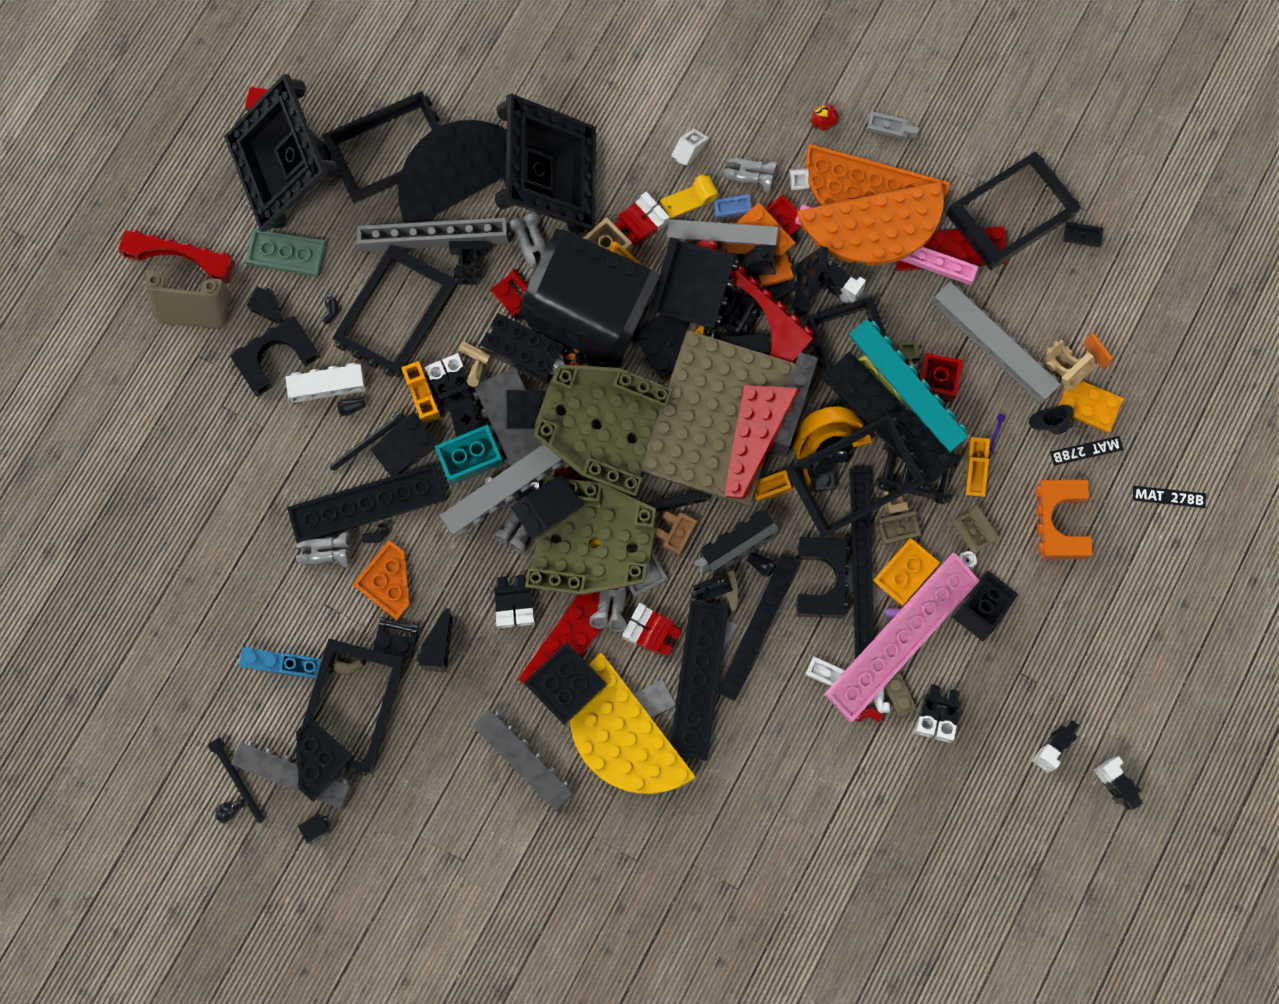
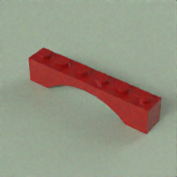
[118,230,235,283]

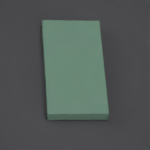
[245,228,326,277]

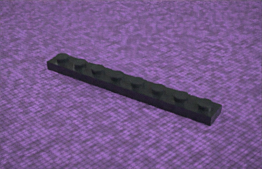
[717,553,800,701]

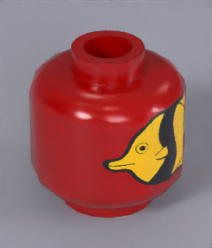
[810,104,839,132]

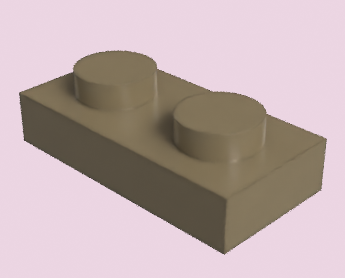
[884,673,917,718]

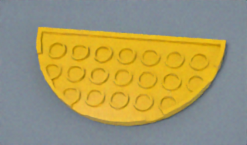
[570,653,696,794]

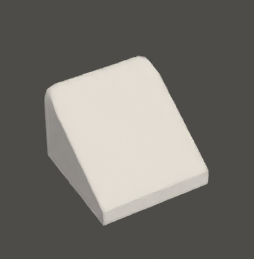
[789,168,810,190]

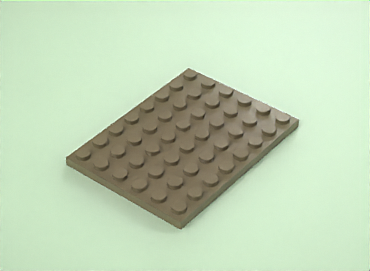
[641,330,796,507]

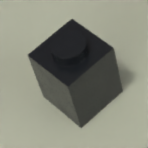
[298,814,332,844]

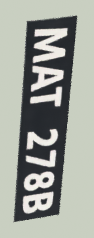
[1050,436,1123,466]
[1132,486,1206,508]

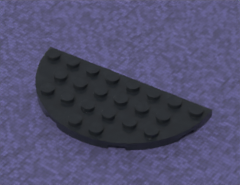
[398,120,507,223]

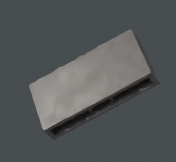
[768,352,818,458]
[473,367,543,469]

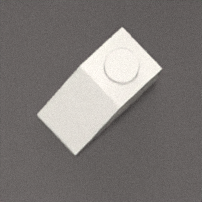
[671,129,709,165]

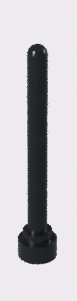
[330,409,406,471]
[207,737,264,823]

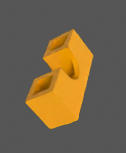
[401,361,441,424]

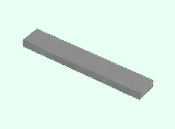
[667,219,779,247]

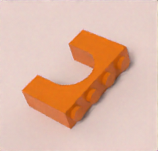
[1035,480,1092,560]

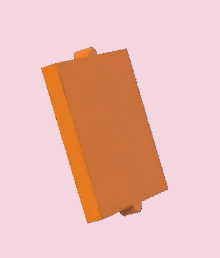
[757,254,794,287]
[1083,333,1113,370]

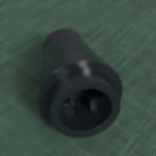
[336,397,366,417]
[747,552,776,577]

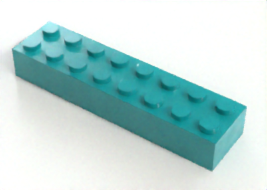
[849,319,968,454]

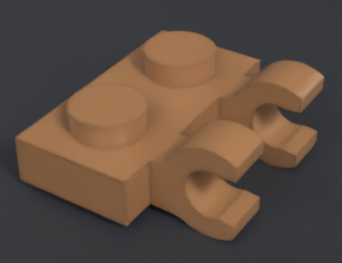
[654,511,697,555]

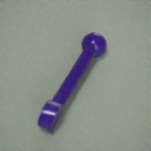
[989,414,1005,451]

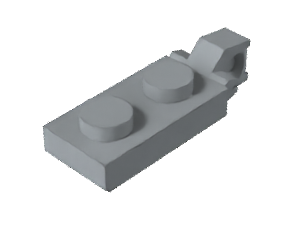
[867,112,919,139]

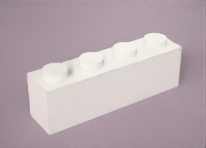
[285,363,366,403]

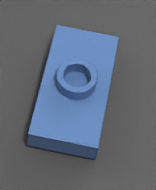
[713,194,752,219]

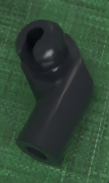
[362,523,389,543]

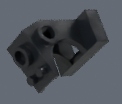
[449,241,488,285]

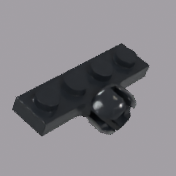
[815,436,850,492]

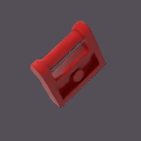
[490,269,528,319]

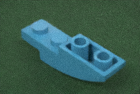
[239,647,321,679]

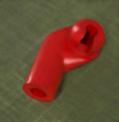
[855,706,884,723]

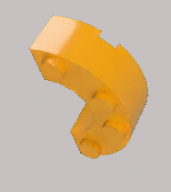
[792,406,872,459]

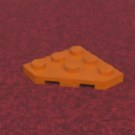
[720,202,796,257]
[352,540,410,621]

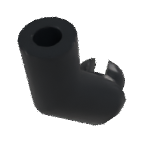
[320,297,339,325]

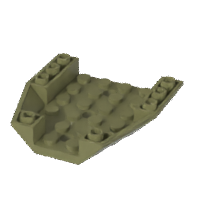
[534,365,672,496]
[525,477,656,595]

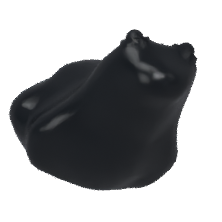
[215,799,245,824]

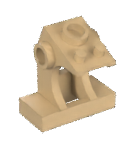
[1045,340,1096,392]

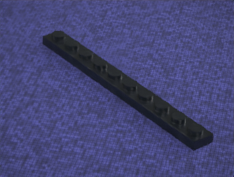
[849,469,874,660]

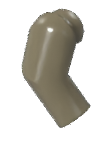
[333,658,363,675]

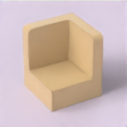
[882,491,908,516]

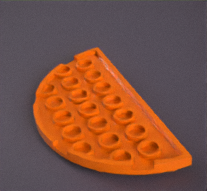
[806,144,951,206]
[797,182,944,265]

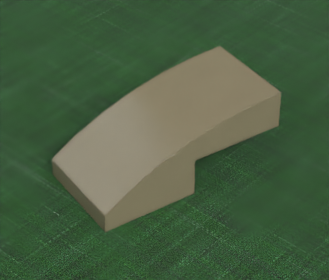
[725,570,738,615]

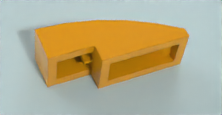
[965,436,990,497]
[754,468,812,501]

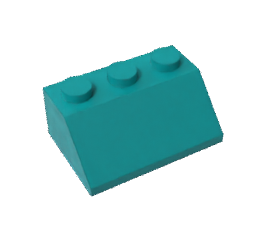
[434,425,504,486]

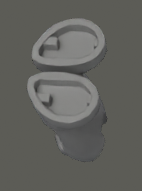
[722,158,778,194]
[507,212,547,269]
[493,512,528,554]
[296,532,351,568]
[590,587,626,632]

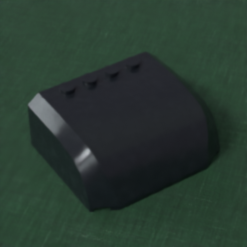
[519,228,660,361]

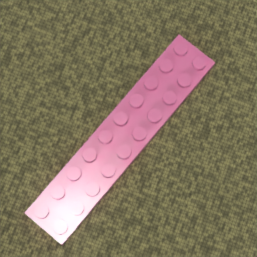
[824,553,979,722]

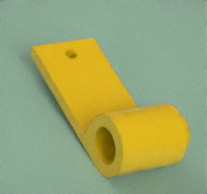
[660,174,719,219]

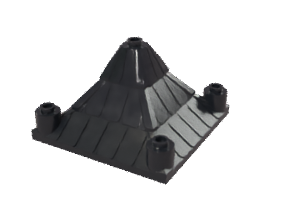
[224,74,338,232]
[495,93,596,234]

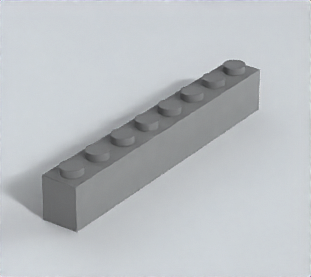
[357,218,508,252]
[932,282,1061,405]
[439,444,563,537]

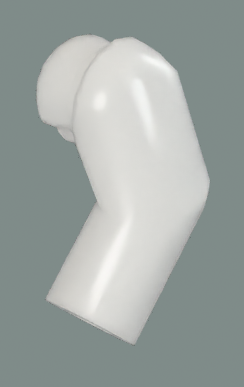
[874,688,890,714]

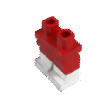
[614,192,669,246]
[622,603,682,657]

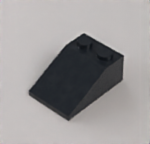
[371,412,438,477]
[511,474,583,539]
[952,571,1019,642]
[416,608,454,672]

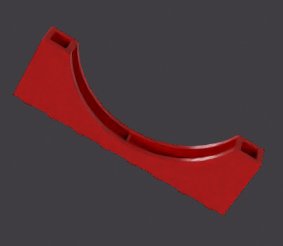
[698,239,817,363]

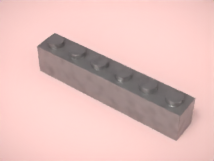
[473,710,573,812]
[231,741,353,809]

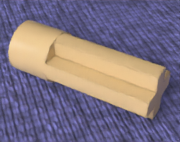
[458,341,492,365]
[467,360,484,387]

